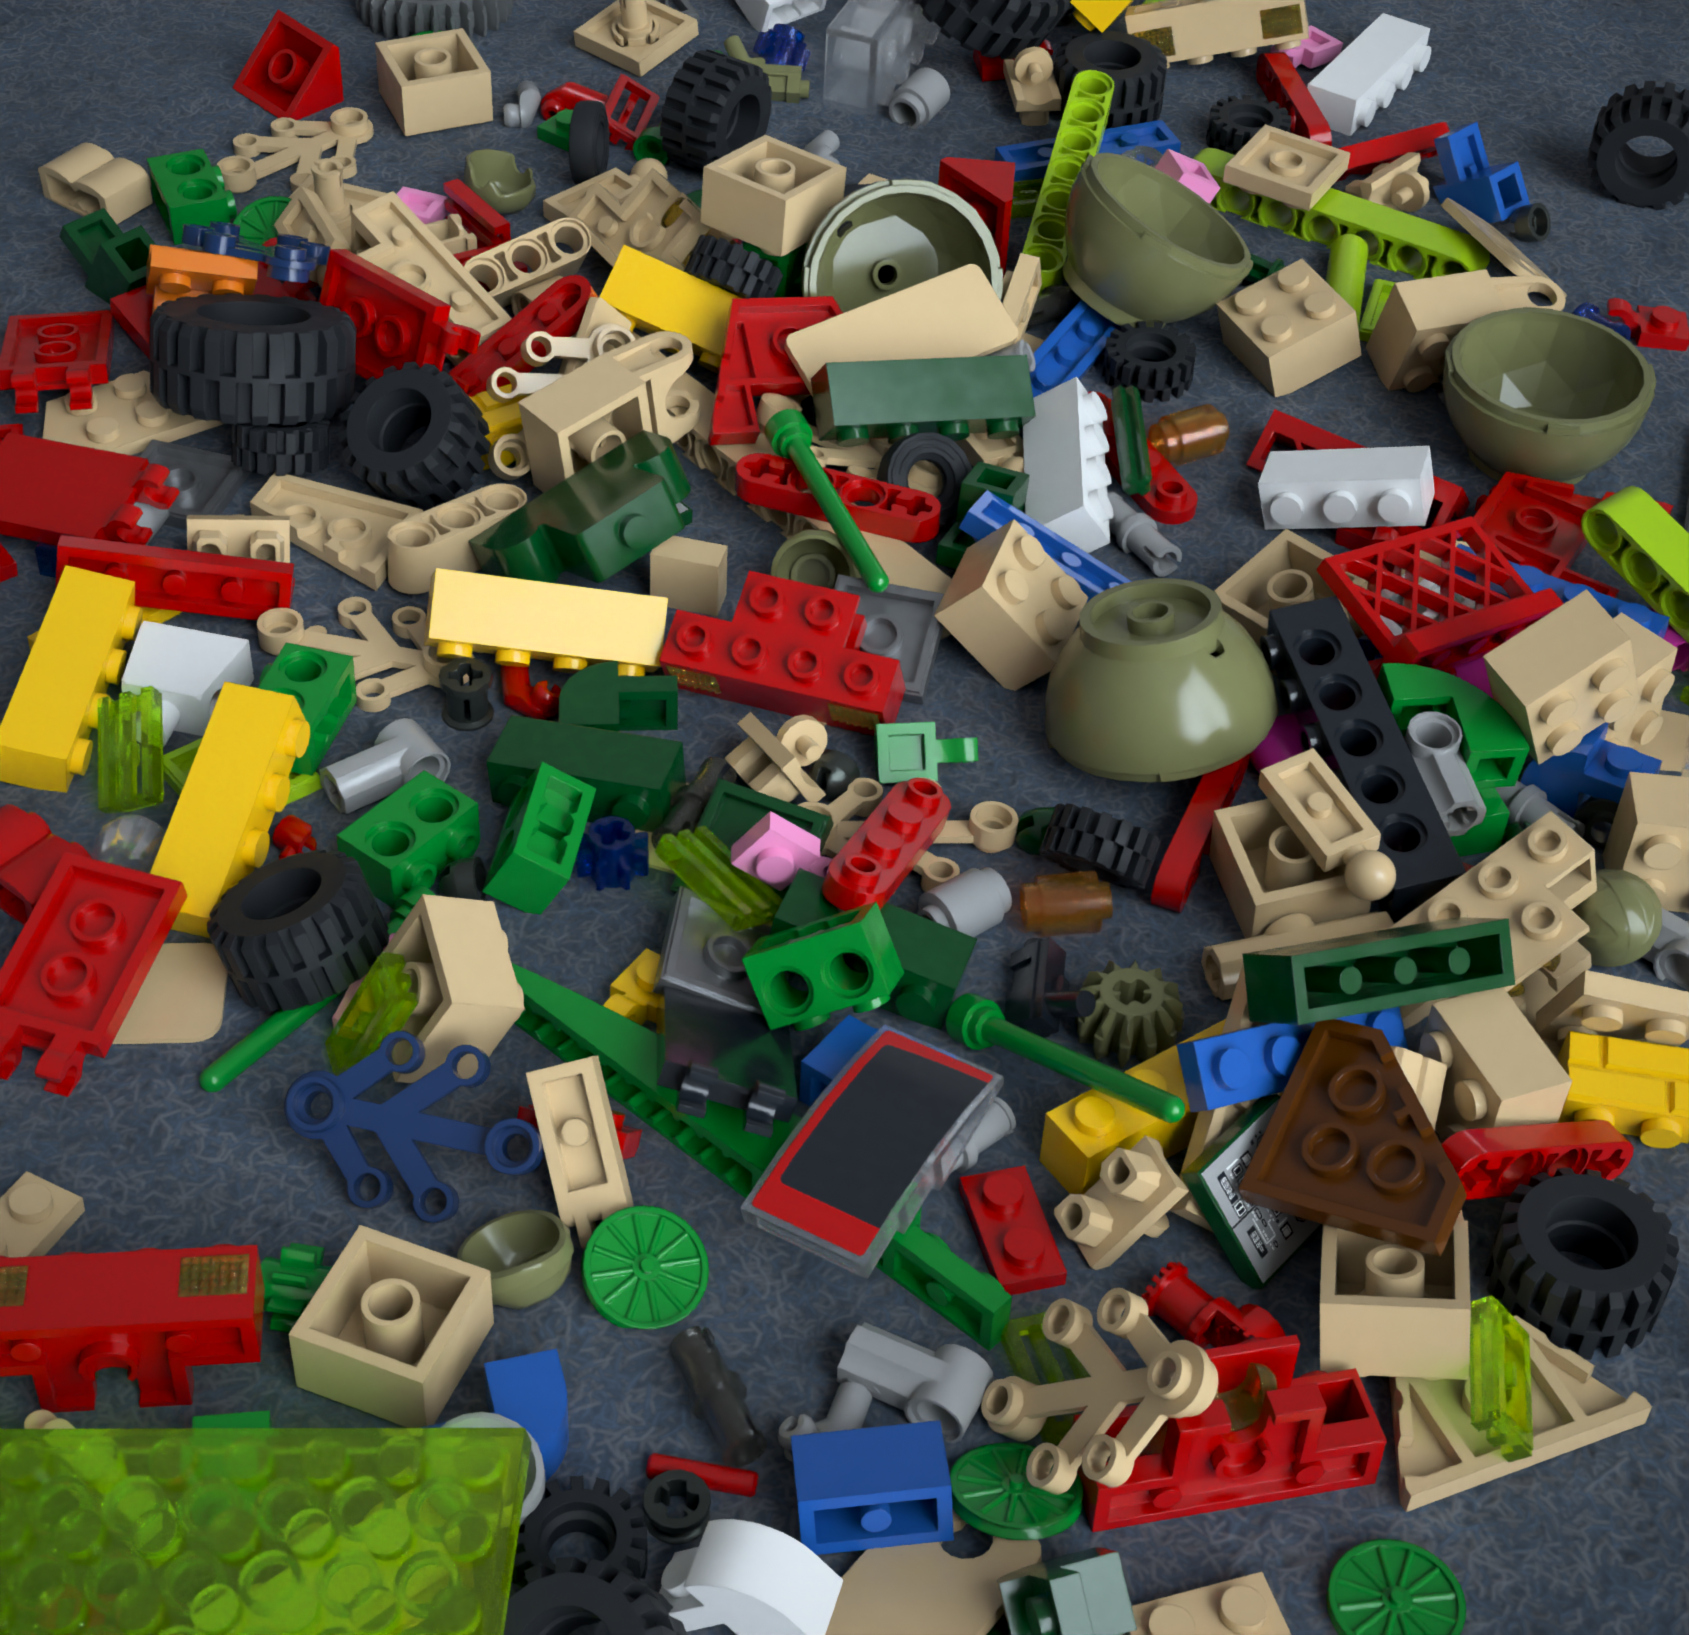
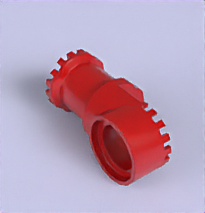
[1141,1261,1286,1348]

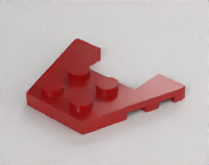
[708,296,888,446]
[1463,471,1673,599]

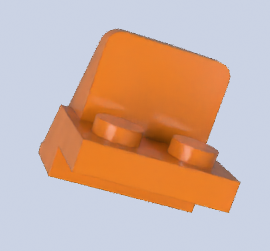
[145,244,258,314]

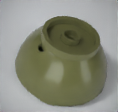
[1062,153,1254,329]
[800,178,1003,313]
[1443,307,1657,485]
[1045,578,1279,782]

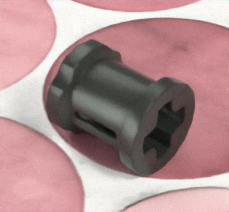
[439,657,494,732]

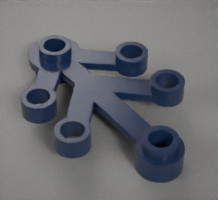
[182,221,331,283]
[284,1031,544,1223]

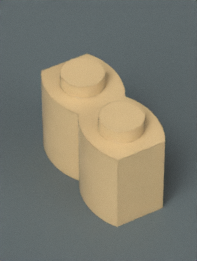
[38,143,153,224]

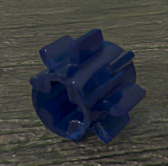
[753,23,811,72]
[576,816,649,891]

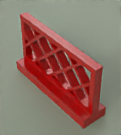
[1316,516,1564,676]

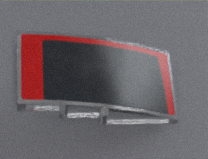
[740,1024,1004,1279]

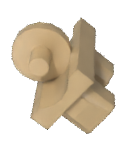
[1003,46,1062,126]
[1345,152,1430,212]
[187,514,290,563]
[724,712,827,803]
[1054,1135,1189,1270]

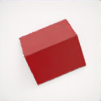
[232,9,344,120]
[938,157,1015,278]

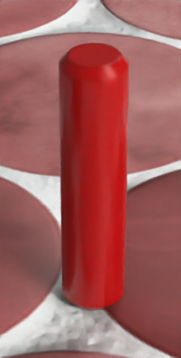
[646,1453,759,1497]

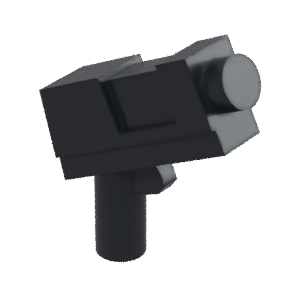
[1004,937,1096,1038]

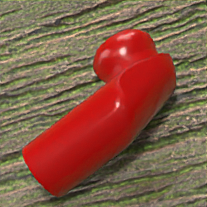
[540,81,608,121]
[500,665,561,720]

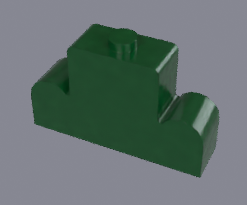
[469,430,691,583]

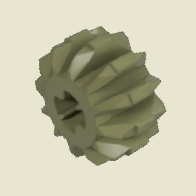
[1075,959,1185,1069]

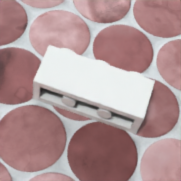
[1258,446,1435,530]

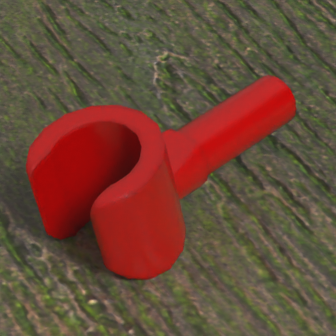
[273,815,317,860]

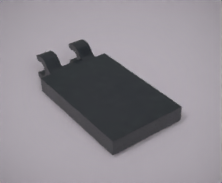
[656,986,798,1138]

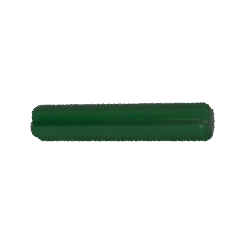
[1110,385,1152,496]

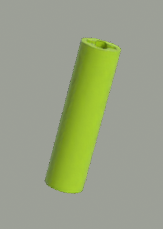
[1326,234,1368,331]

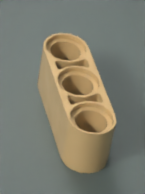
[464,217,592,308]
[388,483,527,594]

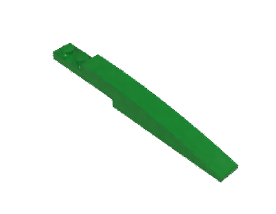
[512,963,1012,1351]

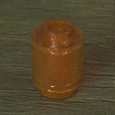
[1148,404,1229,466]
[1019,870,1113,937]

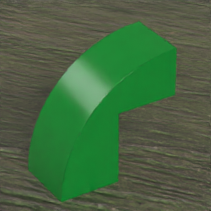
[1377,663,1530,789]

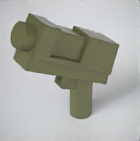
[724,35,810,103]

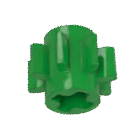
[261,1242,333,1333]

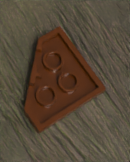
[1238,1019,1467,1257]

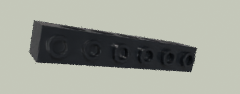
[1260,595,1466,924]

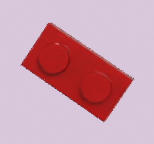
[958,1165,1067,1295]

